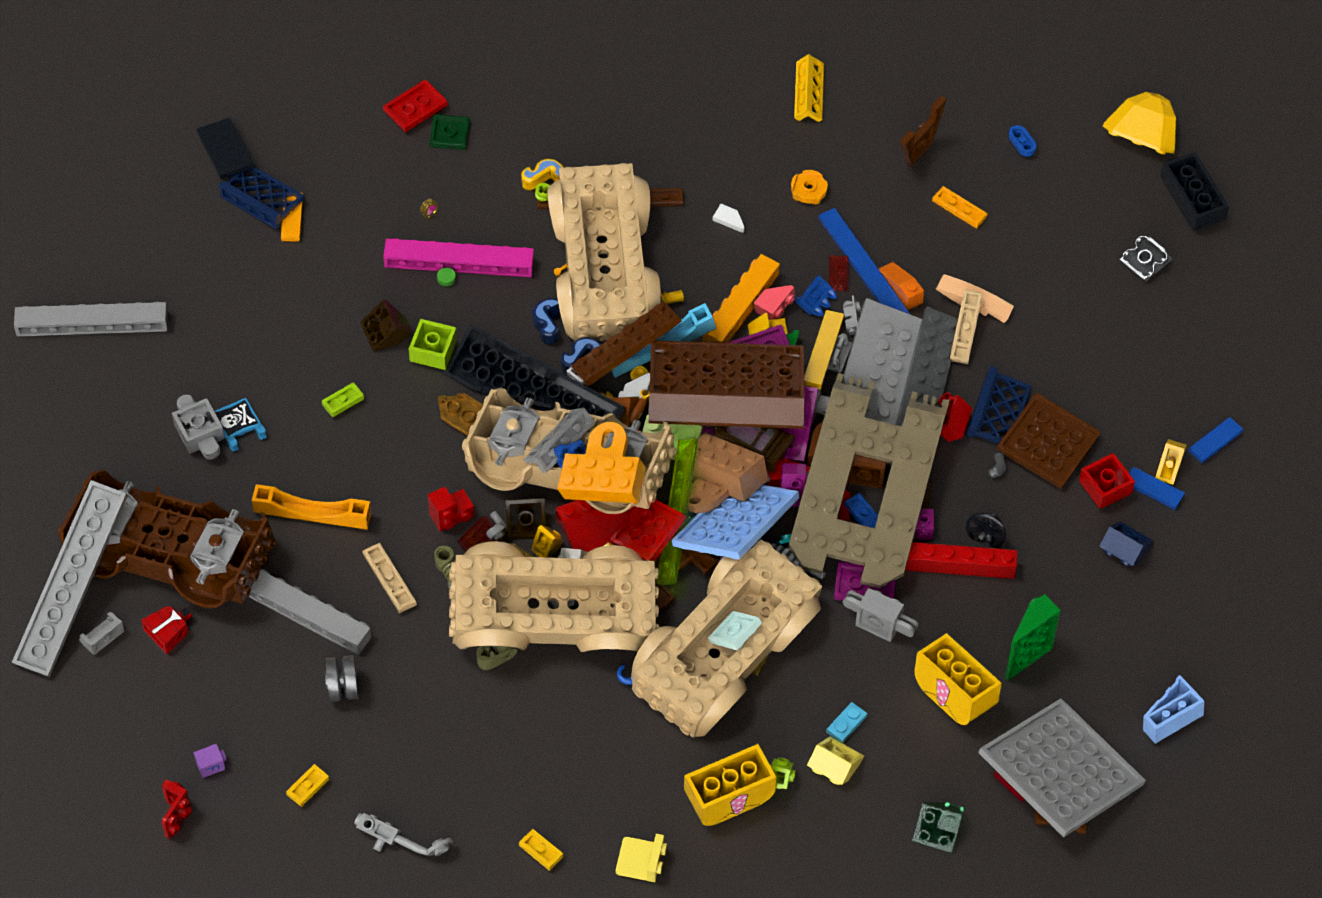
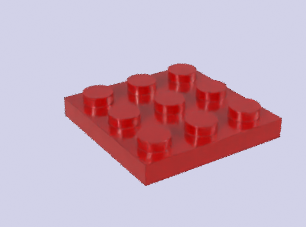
[610,499,687,562]

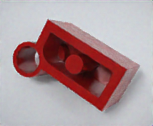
[939,392,973,442]

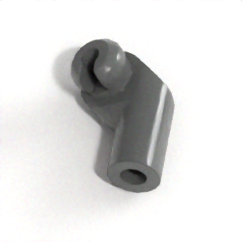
[988,453,1007,478]

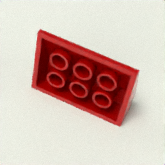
[556,500,633,552]

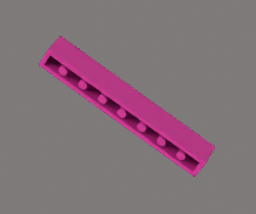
[383,238,534,277]

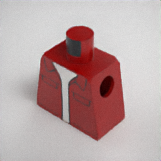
[141,606,192,654]

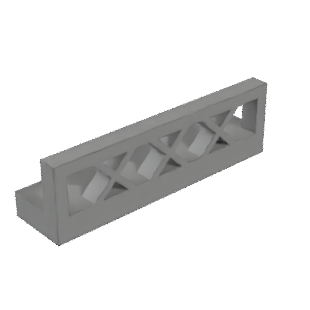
[523,408,595,473]

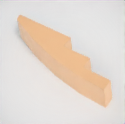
[936,274,1014,323]

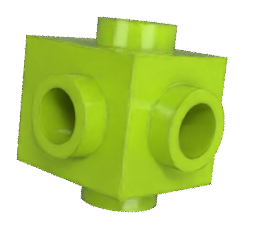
[770,758,796,789]

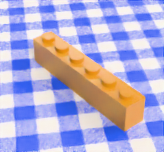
[702,254,780,343]

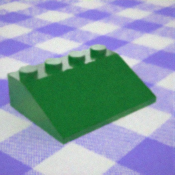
[1005,594,1061,681]

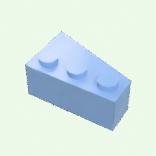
[1143,675,1205,744]

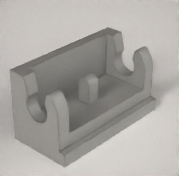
[79,612,124,655]

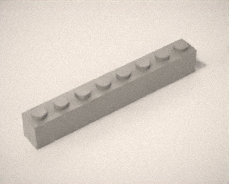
[14,302,168,336]
[249,569,372,655]

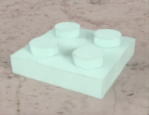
[708,611,762,650]

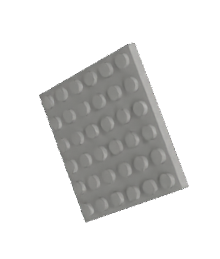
[978,698,1146,837]

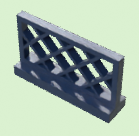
[219,167,305,230]
[965,366,1031,444]

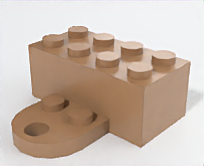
[680,432,768,513]

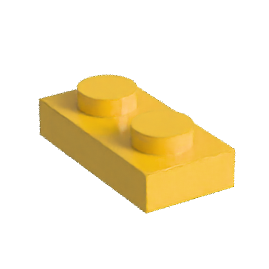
[286,764,330,807]
[519,829,563,871]

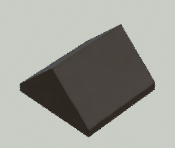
[505,498,546,538]

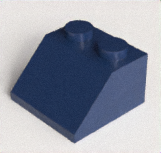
[1099,521,1154,566]

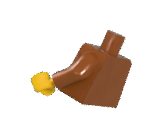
[600,389,650,428]

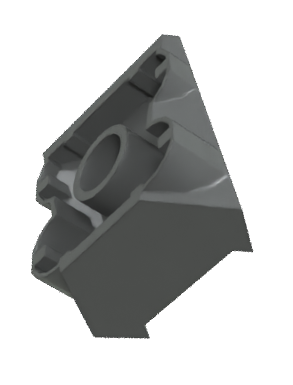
[1119,236,1172,282]

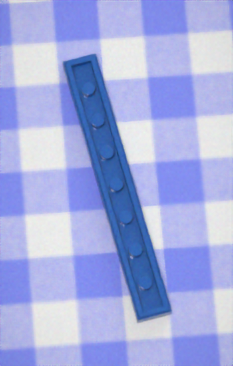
[819,208,910,314]

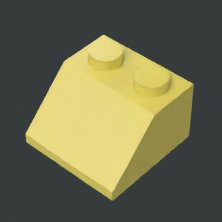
[807,737,864,785]

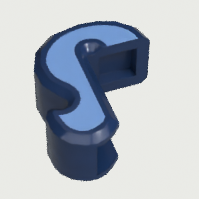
[532,298,560,344]
[561,337,602,375]

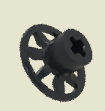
[966,513,1006,548]

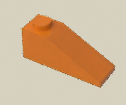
[879,262,924,310]

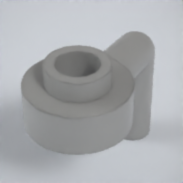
[486,511,507,541]

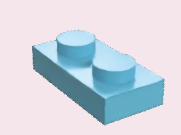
[826,702,867,743]

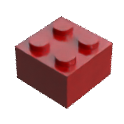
[1079,453,1135,509]

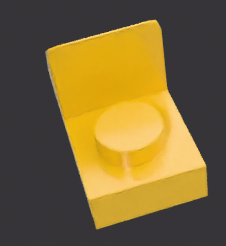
[748,313,788,335]

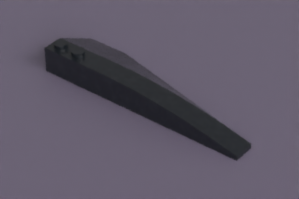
[444,324,626,421]

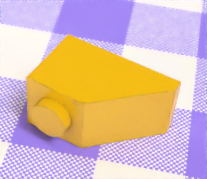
[1155,439,1187,485]

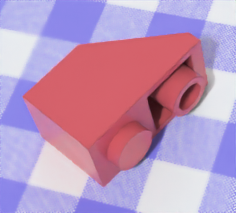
[754,285,795,320]

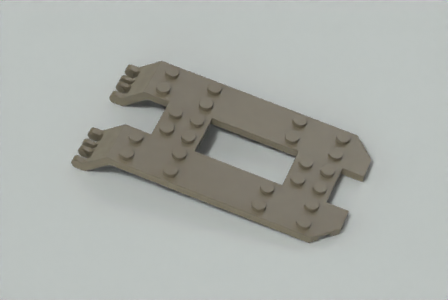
[789,373,950,589]

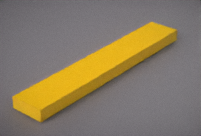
[804,310,844,389]

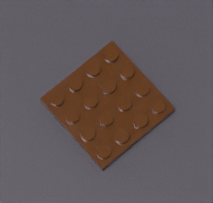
[996,392,1101,489]

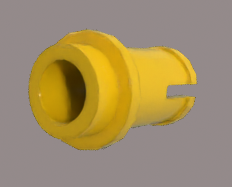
[660,290,684,305]

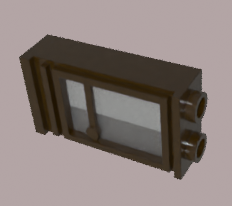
[714,426,795,474]

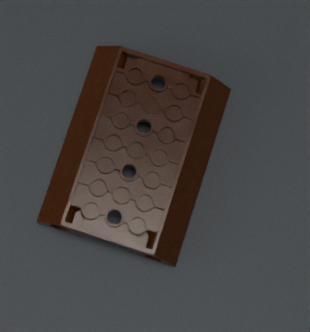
[649,341,805,429]

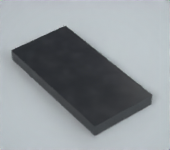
[196,118,255,180]

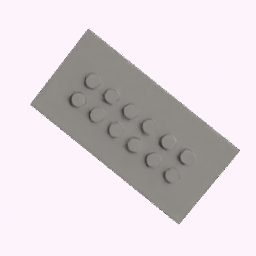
[843,298,922,425]

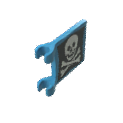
[214,398,267,452]

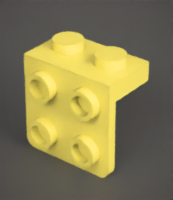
[616,834,667,882]

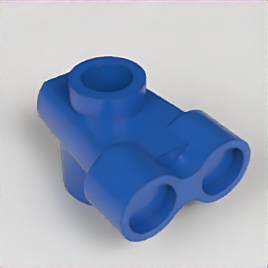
[554,440,587,469]

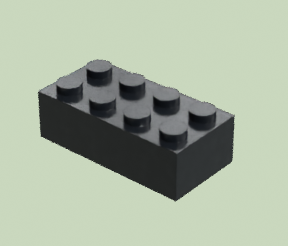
[1160,152,1229,231]

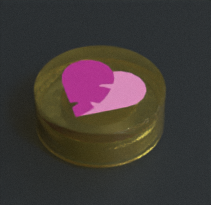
[420,198,438,218]

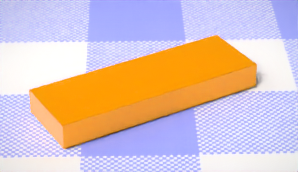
[932,186,988,229]
[281,193,303,241]

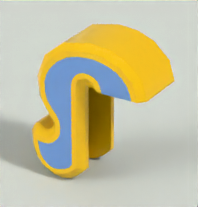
[521,159,564,191]

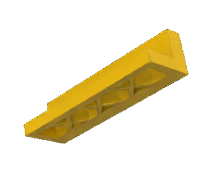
[794,54,824,122]

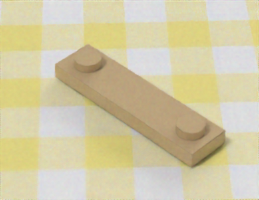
[950,290,983,365]
[362,543,417,613]

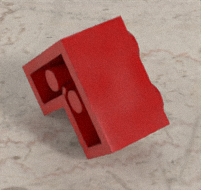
[428,487,475,532]

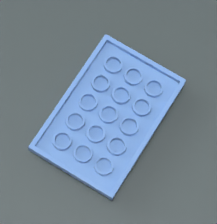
[672,485,800,559]

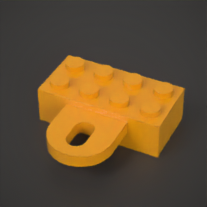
[557,422,646,503]

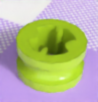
[535,183,550,201]

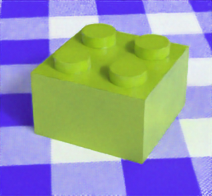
[409,319,457,370]

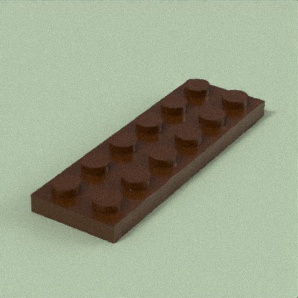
[571,301,682,386]

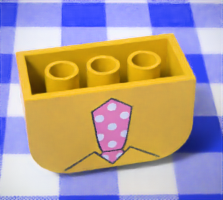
[915,633,1002,725]
[684,744,777,826]

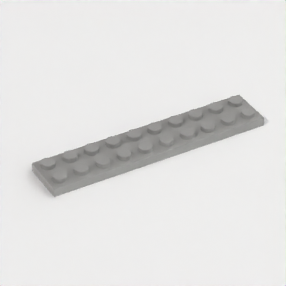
[12,480,128,677]

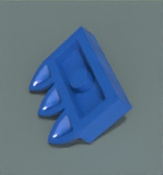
[796,275,837,317]

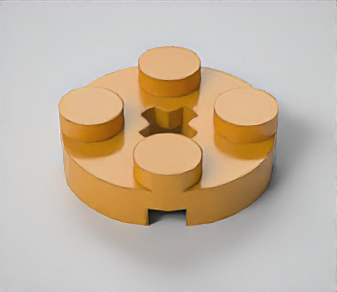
[791,170,828,204]

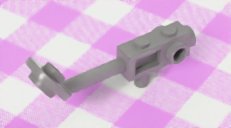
[354,813,454,856]

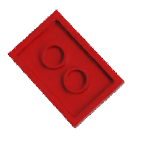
[383,79,448,133]

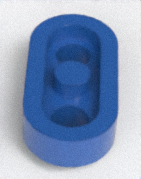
[1008,125,1036,157]

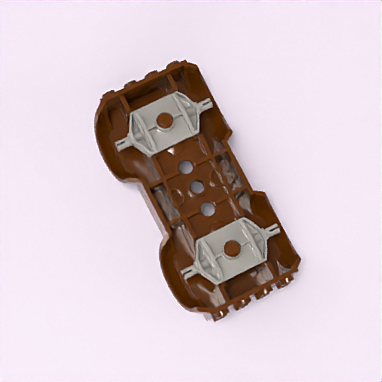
[58,470,275,608]

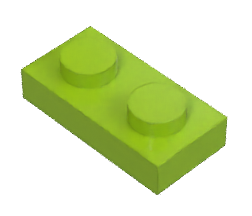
[322,382,364,418]

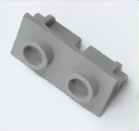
[843,295,863,335]
[828,333,852,373]

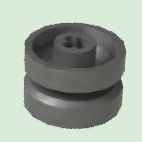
[325,655,358,702]

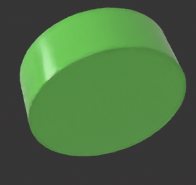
[437,267,456,286]

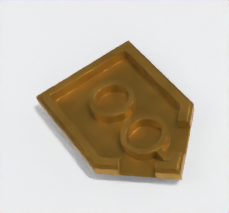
[438,393,483,437]

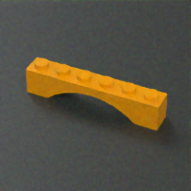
[251,484,372,530]

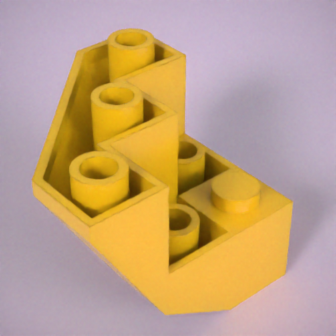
[1103,92,1176,155]

